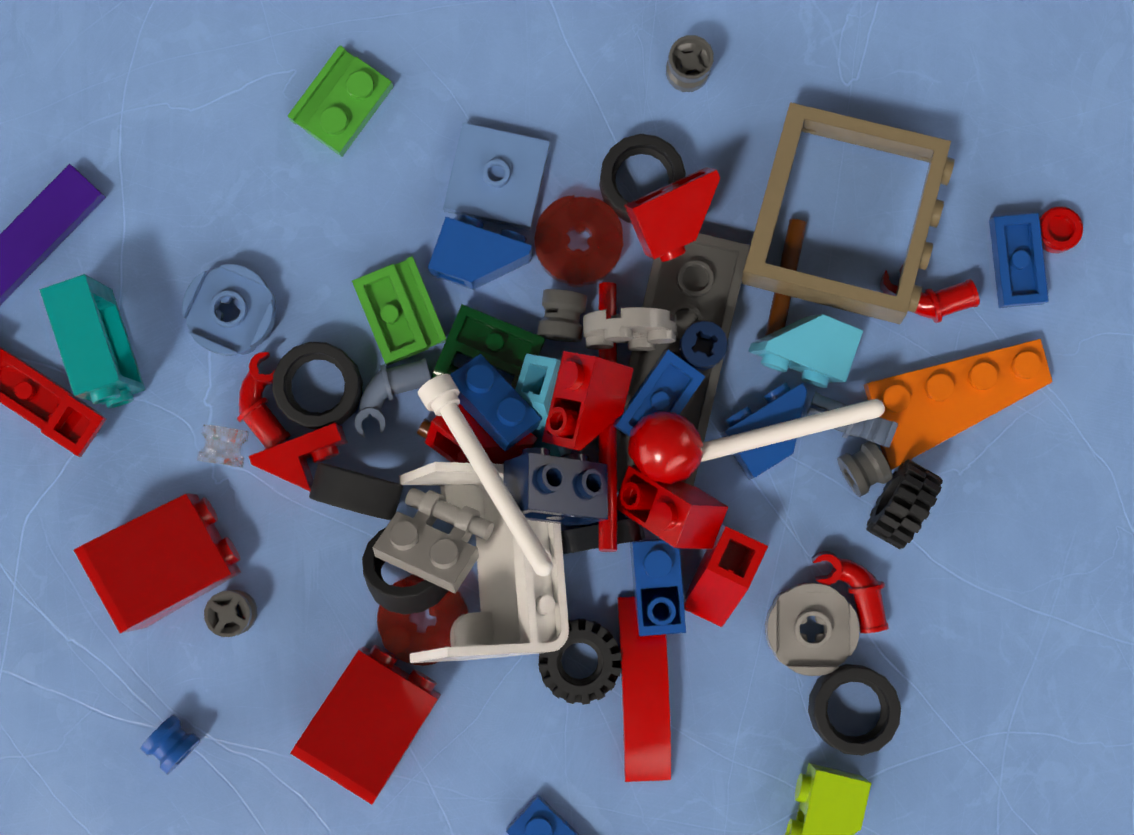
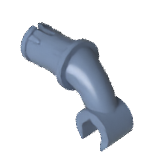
[355,359,431,437]
[806,392,898,448]

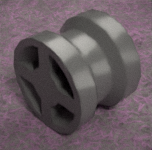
[837,441,893,497]
[204,590,257,637]

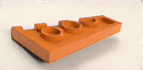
[864,339,1053,470]

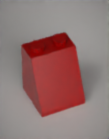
[74,493,241,633]
[290,645,441,805]

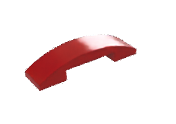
[0,347,107,457]
[617,596,671,782]

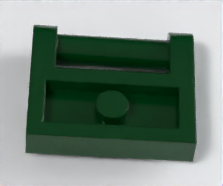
[431,304,545,389]

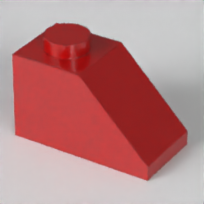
[624,167,720,262]

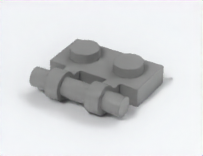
[372,488,494,594]

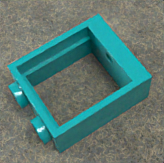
[39,274,145,408]

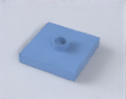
[443,123,550,230]

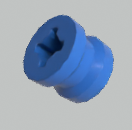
[140,714,201,775]

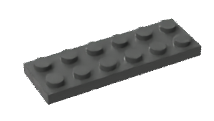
[617,233,750,493]

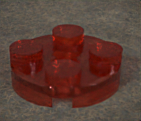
[534,195,624,288]
[377,574,469,666]

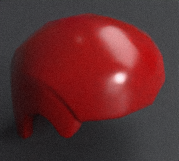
[628,411,703,485]

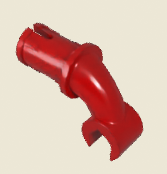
[880,265,980,323]
[237,352,291,450]
[812,551,889,634]

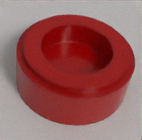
[1039,207,1083,253]

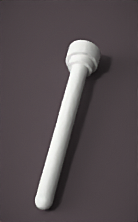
[418,374,553,576]
[701,399,885,462]

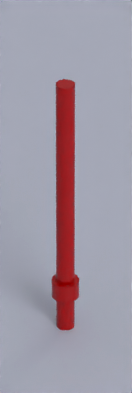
[599,282,617,552]

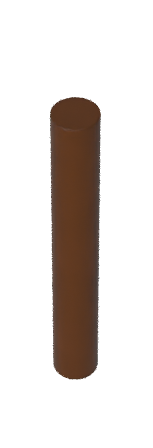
[765,219,807,336]

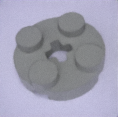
[583,307,677,352]
[765,583,860,676]

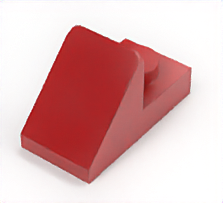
[248,423,348,491]

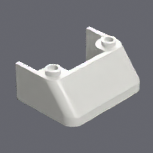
[399,462,569,663]

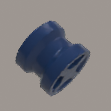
[679,321,728,371]

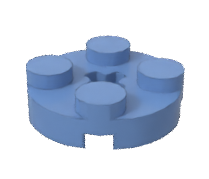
[182,264,276,356]

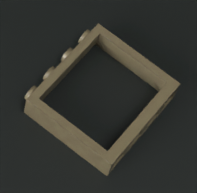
[741,102,955,324]

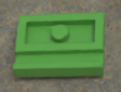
[288,45,394,157]
[352,256,447,366]

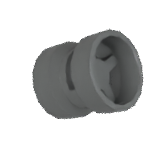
[666,35,713,92]
[537,289,587,342]

